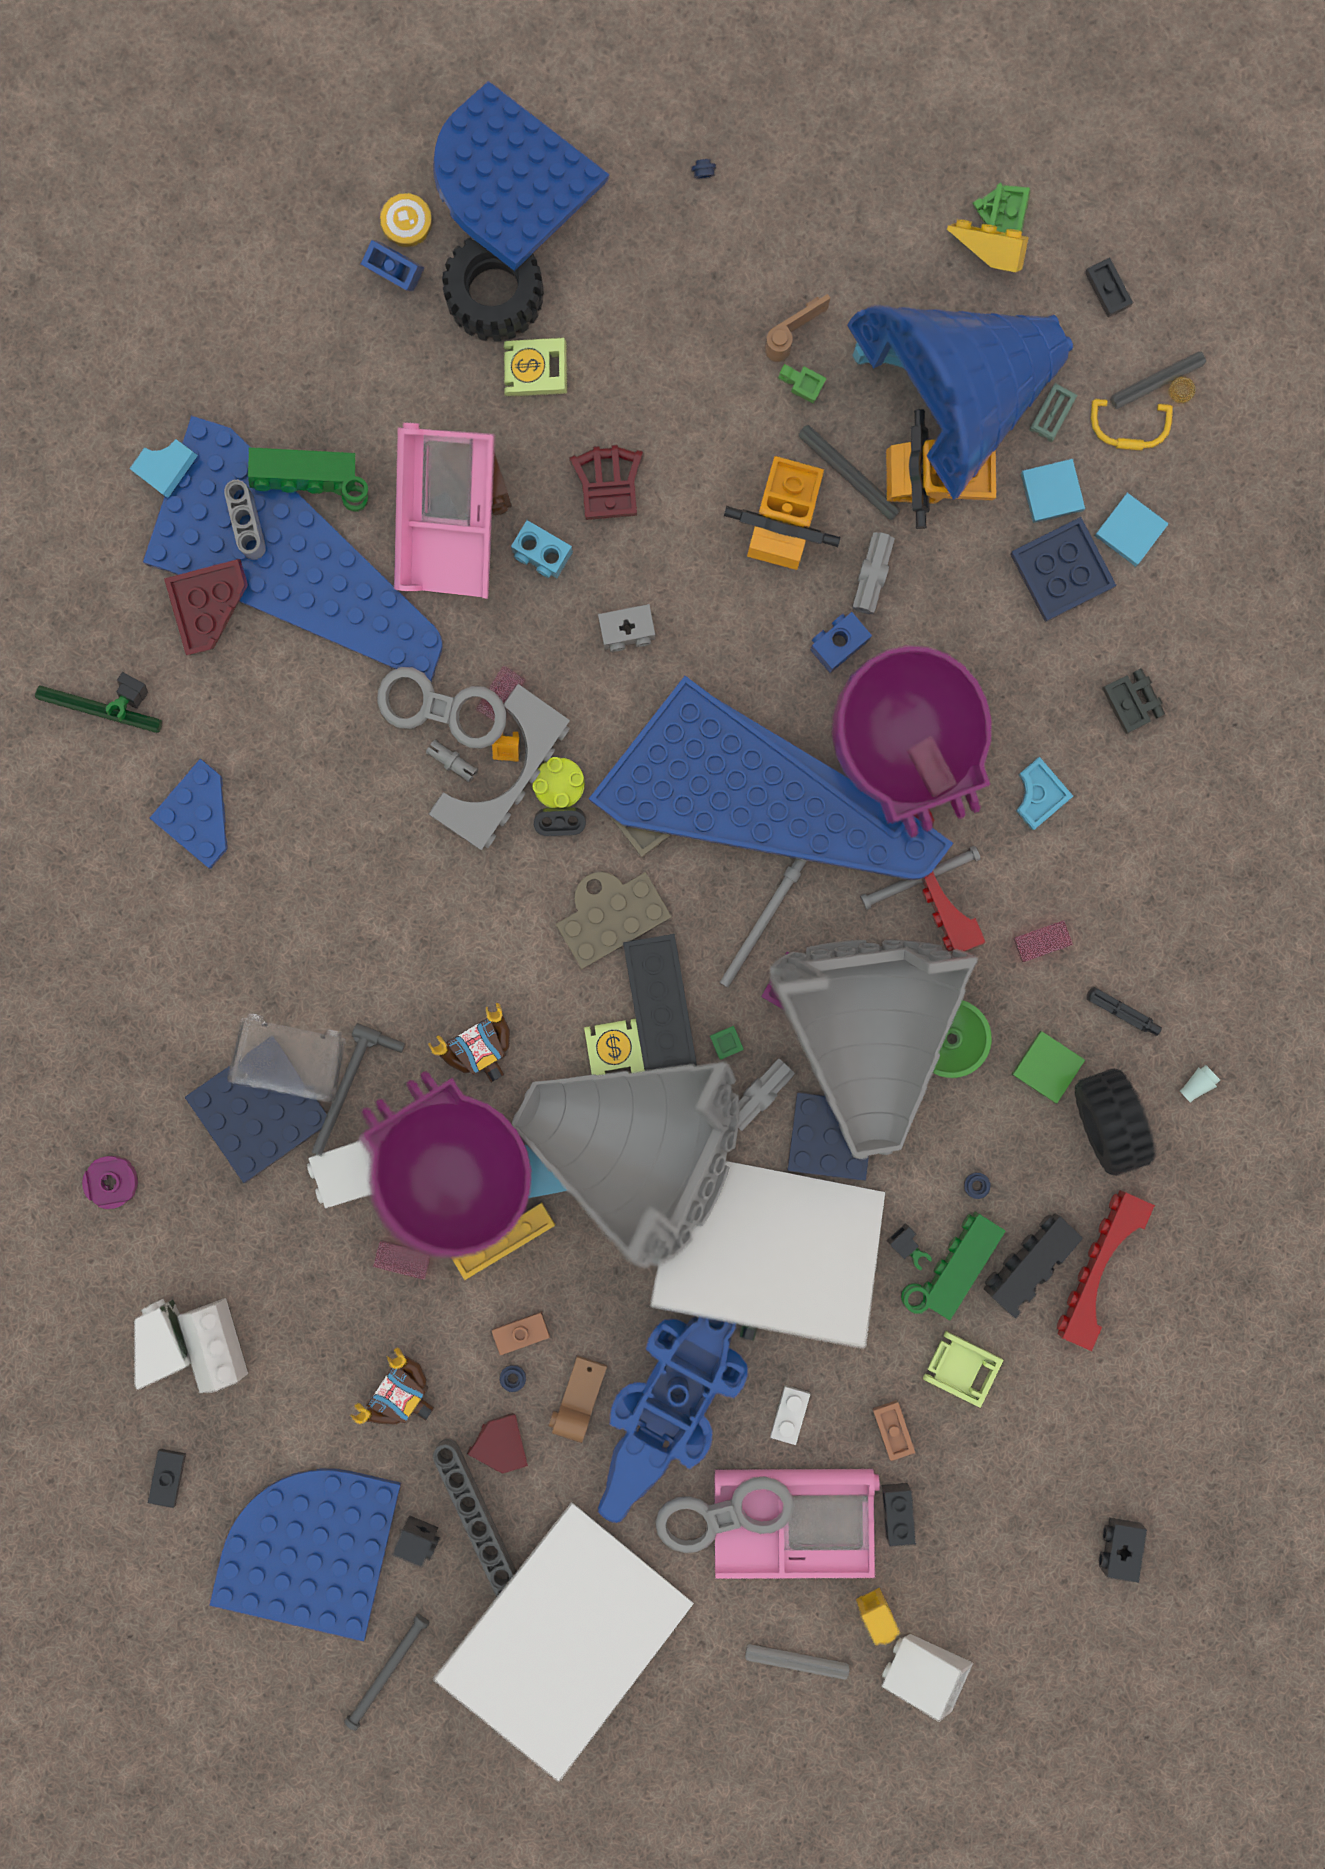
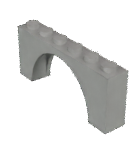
[428,684,570,850]

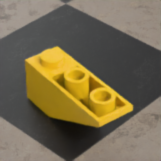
[947,219,1029,272]

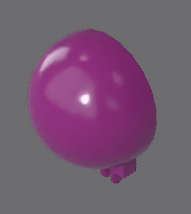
[832,646,992,838]
[358,1071,531,1259]

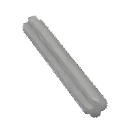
[745,1644,849,1680]

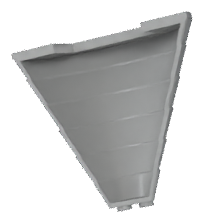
[770,939,977,1159]
[512,1061,739,1267]

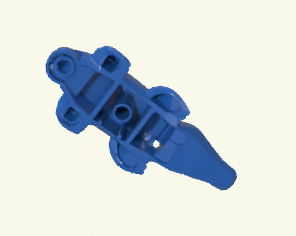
[598,1315,748,1523]

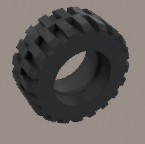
[442,237,544,342]
[1074,1068,1156,1176]

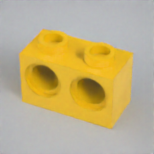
[856,1588,900,1645]

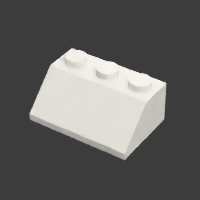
[177,1298,248,1393]

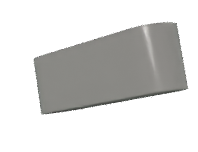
[224,480,266,560]

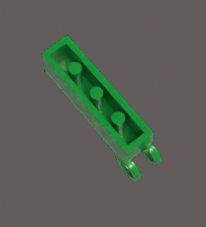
[248,447,368,511]
[901,1211,1006,1321]

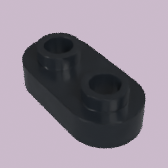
[534,807,586,836]

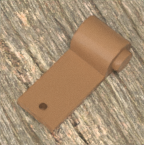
[765,294,830,362]
[549,1355,607,1443]

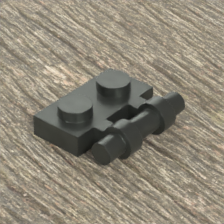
[1102,668,1165,734]

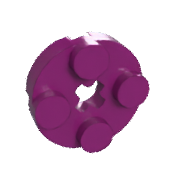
[82,1155,138,1209]

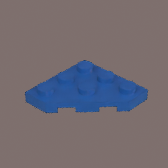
[150,759,228,869]

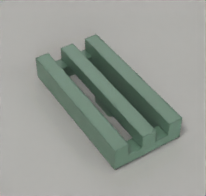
[1029,383,1077,442]

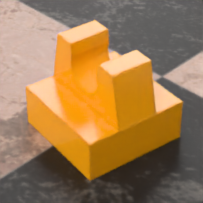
[492,731,520,762]

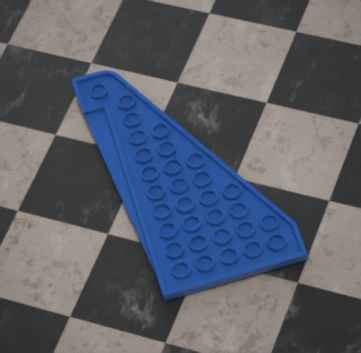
[143,416,443,682]
[589,676,953,880]

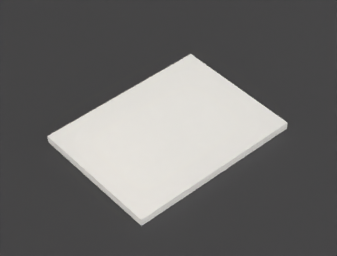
[651,1161,885,1348]
[434,1502,694,1781]

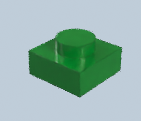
[710,1026,744,1060]

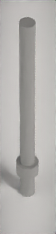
[719,858,807,988]

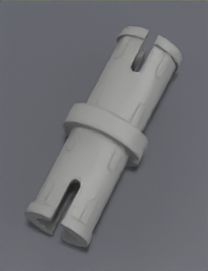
[426,739,478,783]

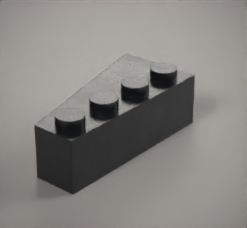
[984,1213,1083,1320]

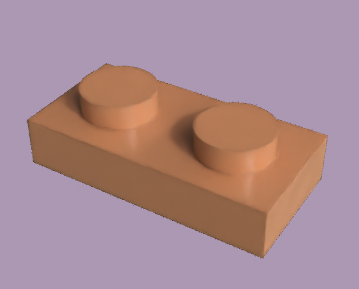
[872,1400,915,1461]

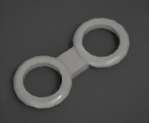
[377,667,506,749]
[655,1477,794,1553]

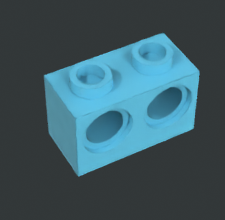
[511,520,573,578]

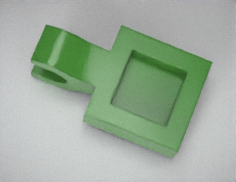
[778,364,827,404]

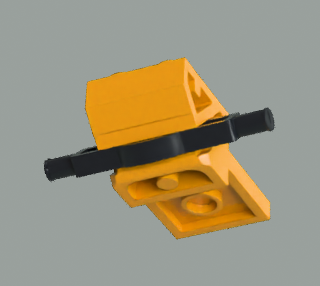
[886,409,996,529]
[724,456,841,570]

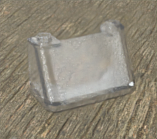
[227,1013,346,1102]

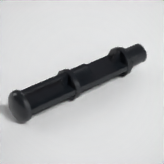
[1086,987,1162,1036]

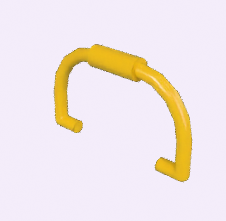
[1091,399,1173,451]

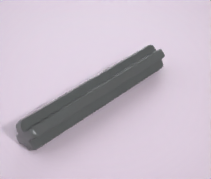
[1110,351,1206,409]

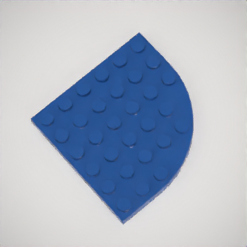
[433,81,609,271]
[209,1468,401,1641]

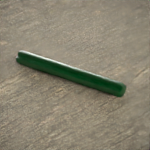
[35,685,162,733]

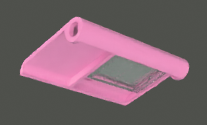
[394,423,494,599]
[714,1469,880,1579]

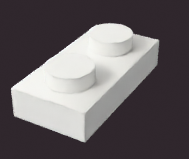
[770,1385,810,1445]

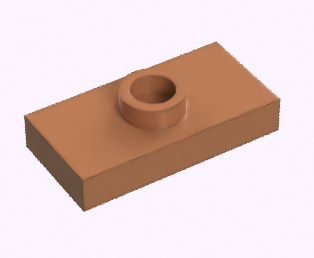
[491,1311,550,1356]

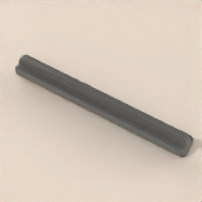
[798,425,900,520]

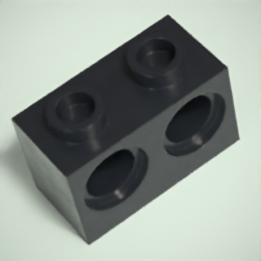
[881,1483,916,1547]

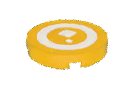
[380,193,432,247]

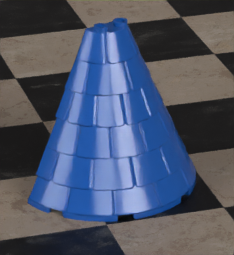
[847,306,1073,500]

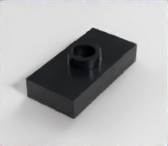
[1085,257,1133,318]
[148,1449,186,1508]

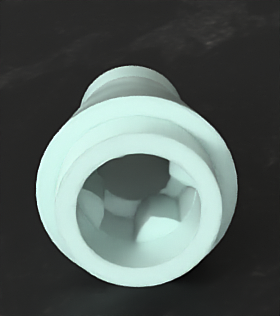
[1180,1065,1220,1103]

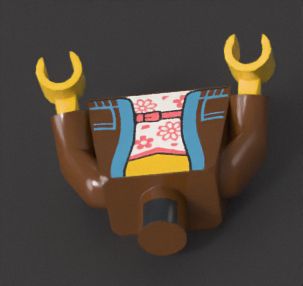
[428,1003,510,1083]
[350,1348,434,1424]

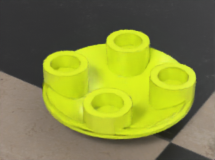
[533,757,585,808]

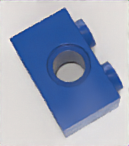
[361,240,425,291]
[810,612,872,673]

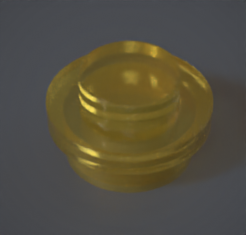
[1169,377,1195,403]

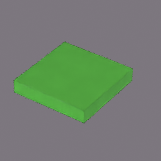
[1011,1031,1085,1104]

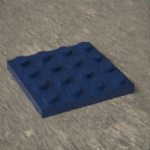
[185,1036,327,1183]

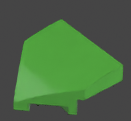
[973,183,1030,233]

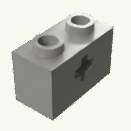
[598,604,655,652]

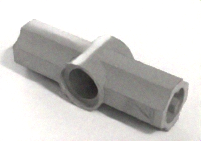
[852,532,895,614]
[738,1058,795,1131]

